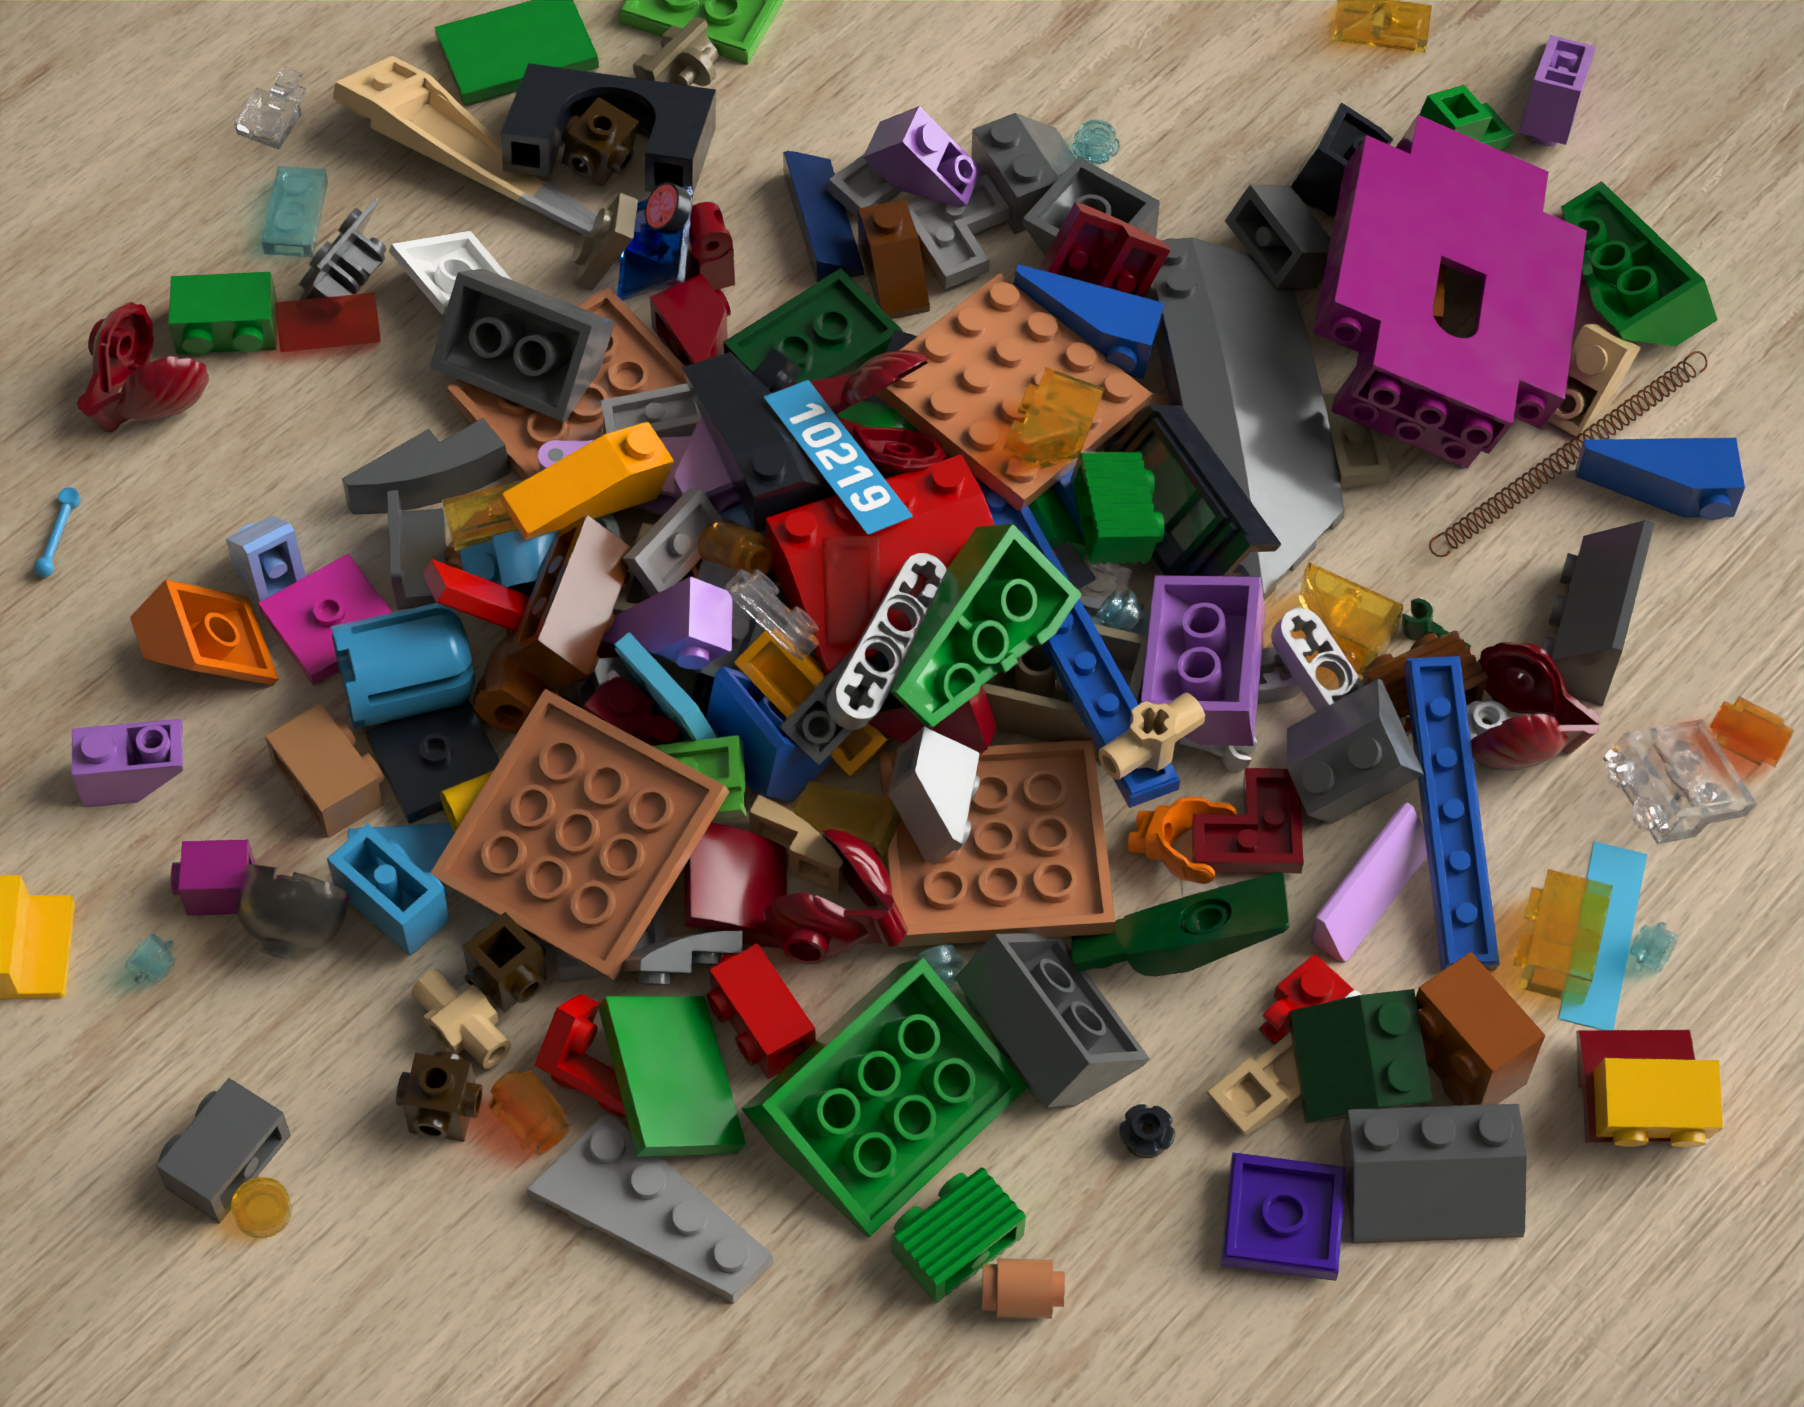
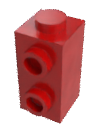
[706,943,816,1080]

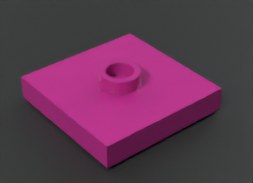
[258,553,392,686]

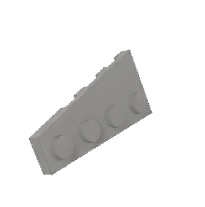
[527,1112,773,1304]

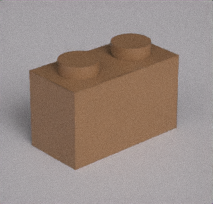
[265,703,384,838]

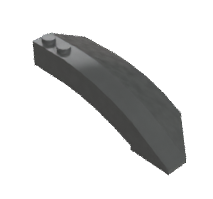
[1144,237,1344,601]

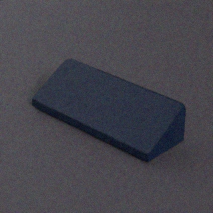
[783,151,864,283]

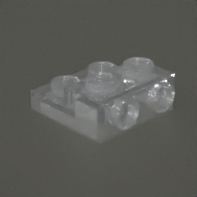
[1603,719,1757,845]

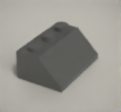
[430,269,615,422]
[1542,520,1655,706]
[954,933,1150,1108]
[1340,1104,1527,1243]

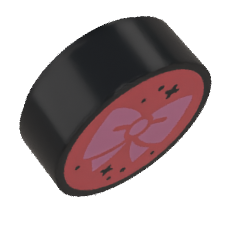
[644,182,692,235]

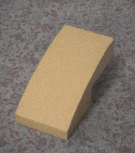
[749,795,843,896]
[1207,1032,1302,1136]

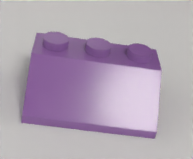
[1141,576,1265,746]

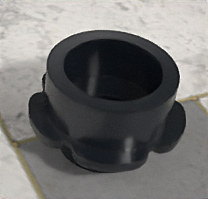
[1119,1104,1175,1158]

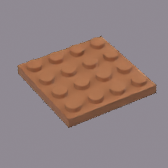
[875,273,1152,511]
[446,287,686,480]
[430,689,729,981]
[880,740,1116,947]

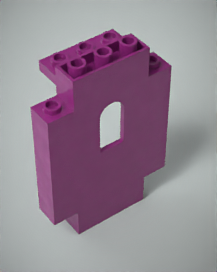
[1313,115,1587,469]

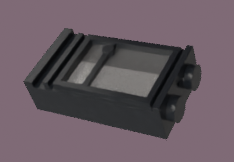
[1104,405,1282,577]

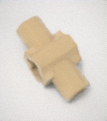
[1098,693,1205,780]
[412,969,511,1069]

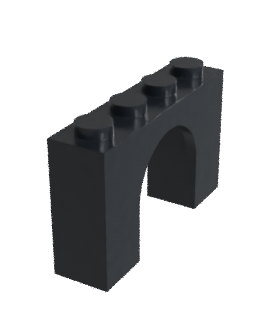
[501,63,716,198]

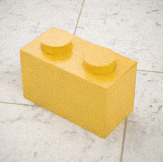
[1593,1058,1723,1148]

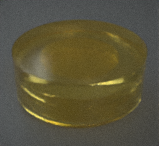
[231,1177,292,1238]

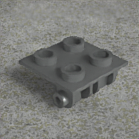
[297,199,386,319]

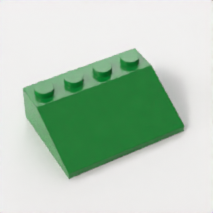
[741,958,1027,1237]

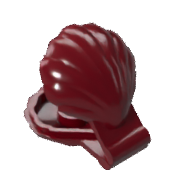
[77,302,209,432]
[830,350,947,479]
[1471,642,1600,771]
[763,829,908,964]

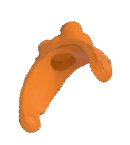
[1128,796,1237,884]

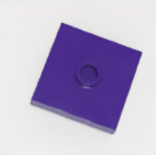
[1221,1152,1347,1281]

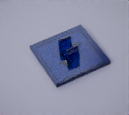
[617,185,694,301]

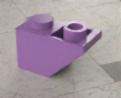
[863,106,983,208]
[71,719,183,807]

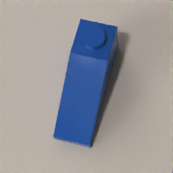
[1013,264,1164,379]
[1575,438,1745,520]

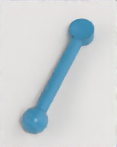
[33,487,80,578]

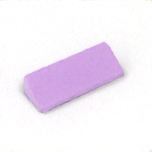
[1311,802,1427,963]

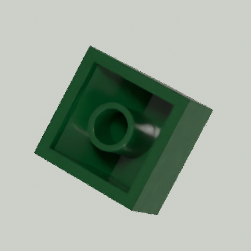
[1288,989,1433,1124]

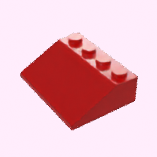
[766,454,995,674]

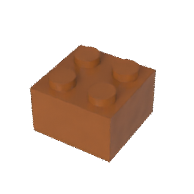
[1416,952,1546,1106]

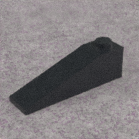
[1291,102,1393,217]
[682,352,837,533]

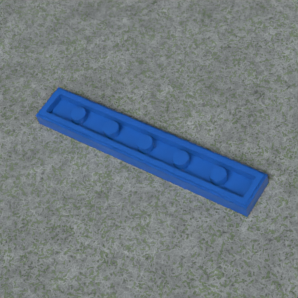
[1404,656,1500,971]

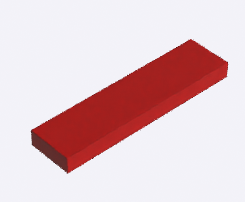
[422,559,620,659]

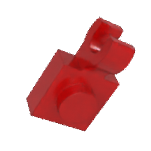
[1259,953,1354,1045]

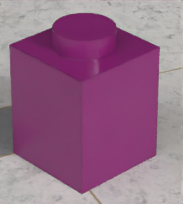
[171,839,256,916]

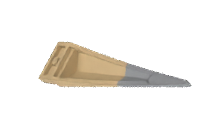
[333,56,673,278]

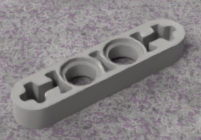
[826,553,947,730]

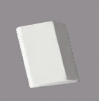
[389,231,512,316]

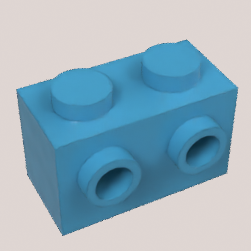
[327,823,450,956]

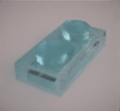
[262,166,328,257]

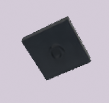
[366,699,500,824]

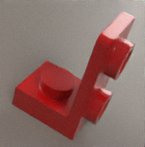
[534,993,627,1117]

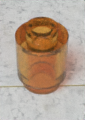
[698,520,774,579]
[1710,696,1795,767]
[488,1070,571,1156]

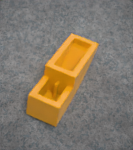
[734,624,894,777]

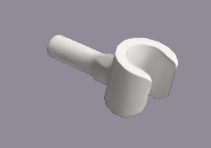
[1180,737,1257,772]

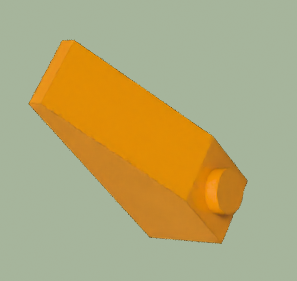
[500,421,674,540]

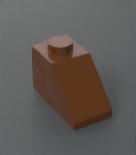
[858,199,930,319]

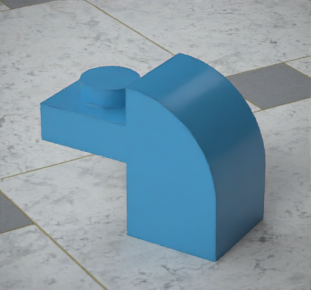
[459,530,559,591]

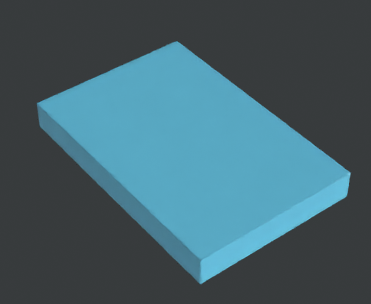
[615,632,717,742]

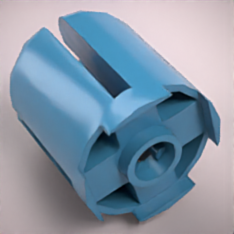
[331,603,476,729]

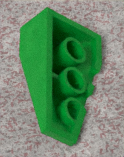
[1561,181,1718,346]
[891,524,1082,727]

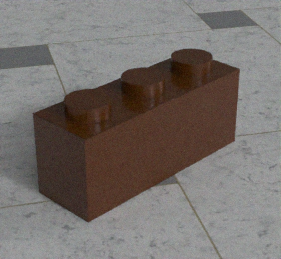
[507,515,632,691]

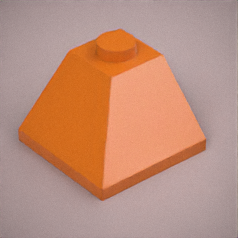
[130,579,279,685]

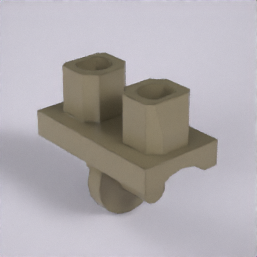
[633,17,720,86]

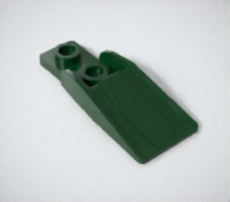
[1072,872,1290,977]

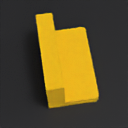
[0,875,75,999]

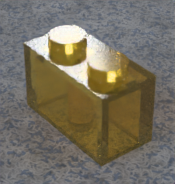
[1513,869,1613,1005]

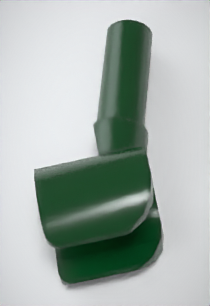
[1402,598,1471,648]

